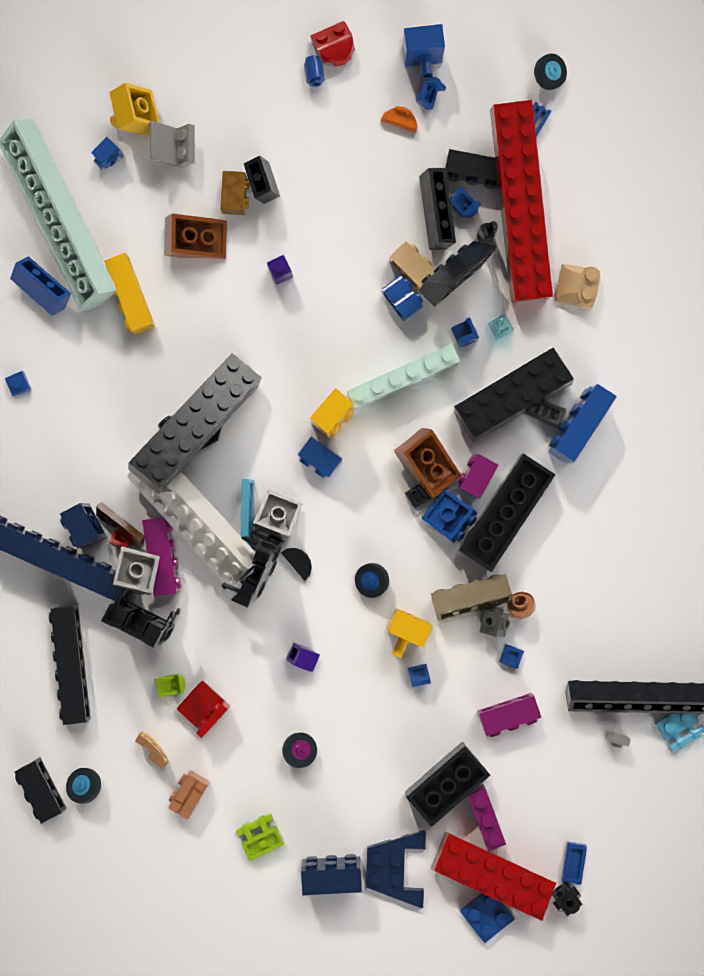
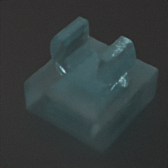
[488,314,514,340]

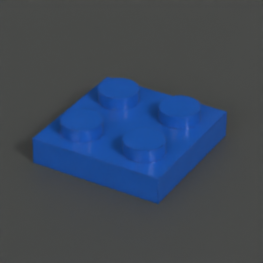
[460,893,515,943]

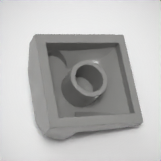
[253,490,303,540]
[112,547,160,595]

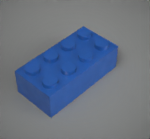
[548,383,617,464]

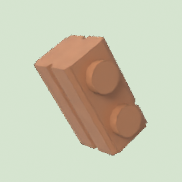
[168,770,210,819]

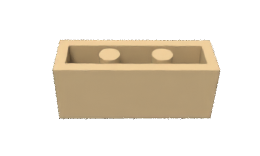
[389,241,434,290]

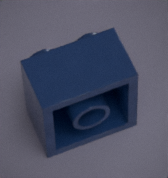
[60,503,107,549]

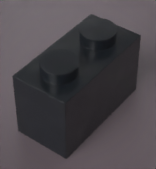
[243,155,280,204]

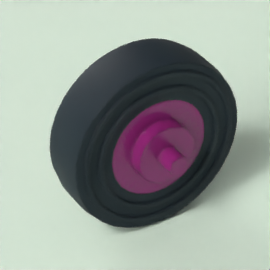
[282,732,317,768]

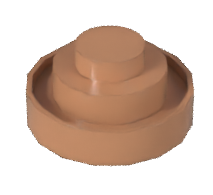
[507,591,536,619]

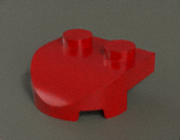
[310,21,355,66]

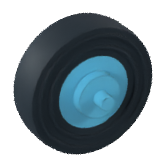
[534,53,567,90]

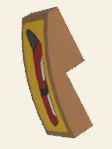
[135,731,169,768]

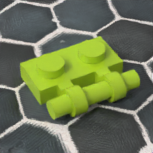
[236,813,285,862]

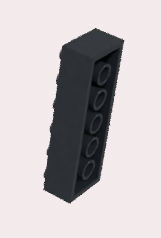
[454,347,574,443]
[457,453,556,572]

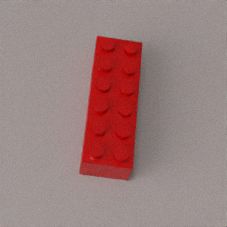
[430,831,556,921]

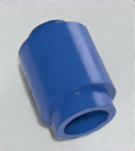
[304,55,325,87]

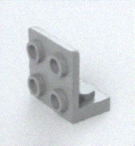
[150,121,195,168]

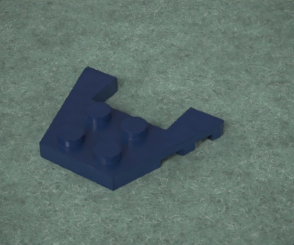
[366,830,426,908]

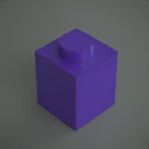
[266,254,293,285]

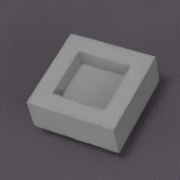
[606,731,631,748]

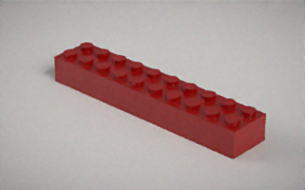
[490,100,553,303]

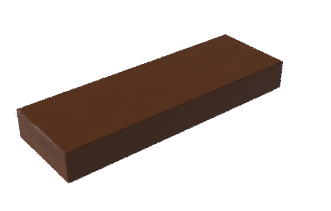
[96,502,145,550]

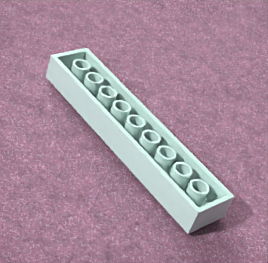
[0,119,117,311]

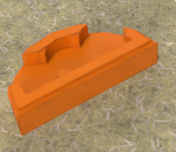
[380,106,417,133]

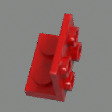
[177,680,231,739]

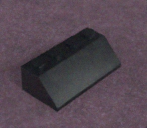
[418,241,497,307]

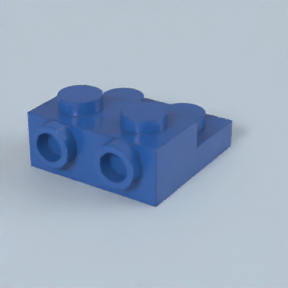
[421,489,477,543]

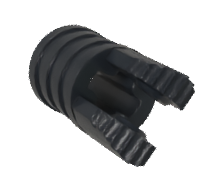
[477,221,498,243]

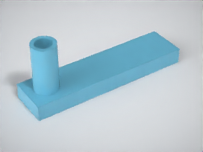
[241,479,254,549]

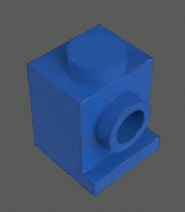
[91,136,124,169]

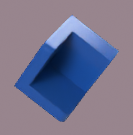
[451,317,479,348]

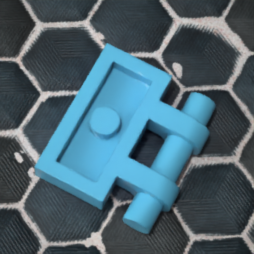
[655,713,704,752]

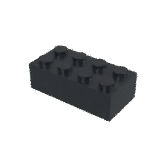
[405,741,491,827]

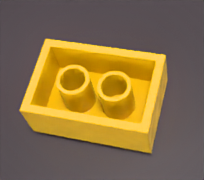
[310,388,354,438]

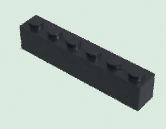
[48,605,91,725]

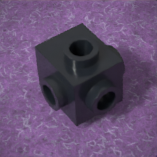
[552,882,583,916]

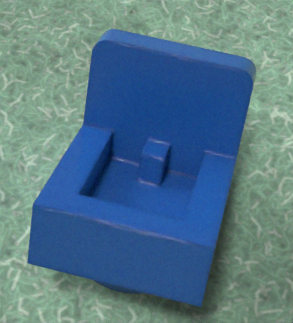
[415,77,446,110]
[450,187,481,218]

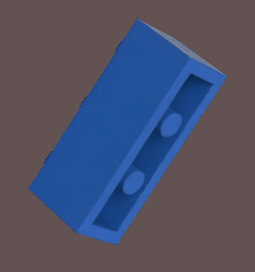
[10,256,71,316]

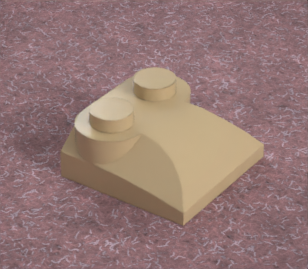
[554,264,600,309]

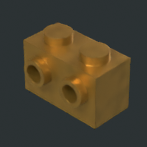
[220,171,250,215]

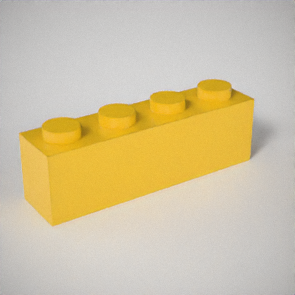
[104,253,156,335]

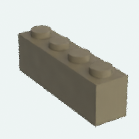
[431,574,512,621]

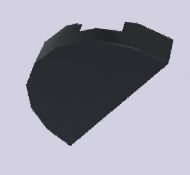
[280,548,312,581]

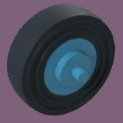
[66,768,101,804]

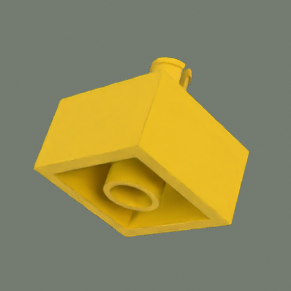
[109,83,160,136]
[386,607,433,658]

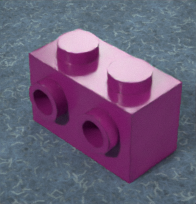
[457,454,499,499]

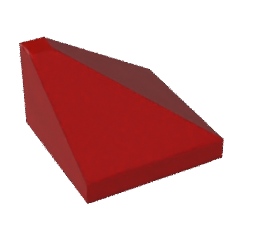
[109,530,131,550]

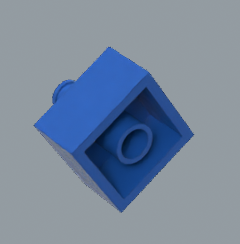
[402,24,445,78]

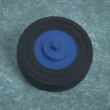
[355,563,389,598]

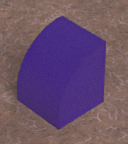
[286,642,320,672]

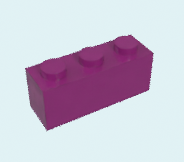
[477,693,542,737]
[467,784,507,851]

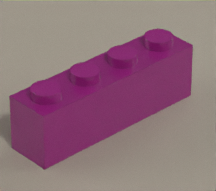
[142,517,182,597]

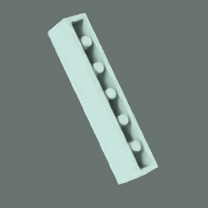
[347,344,460,410]

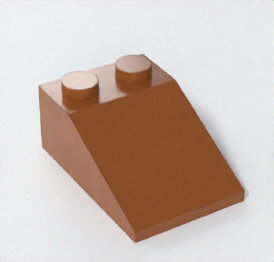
[164,213,227,259]
[394,428,461,499]

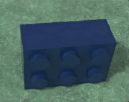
[301,854,362,896]

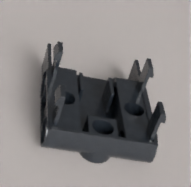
[221,530,284,608]
[101,588,181,648]

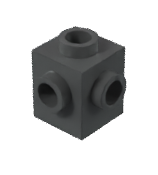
[479,607,510,637]

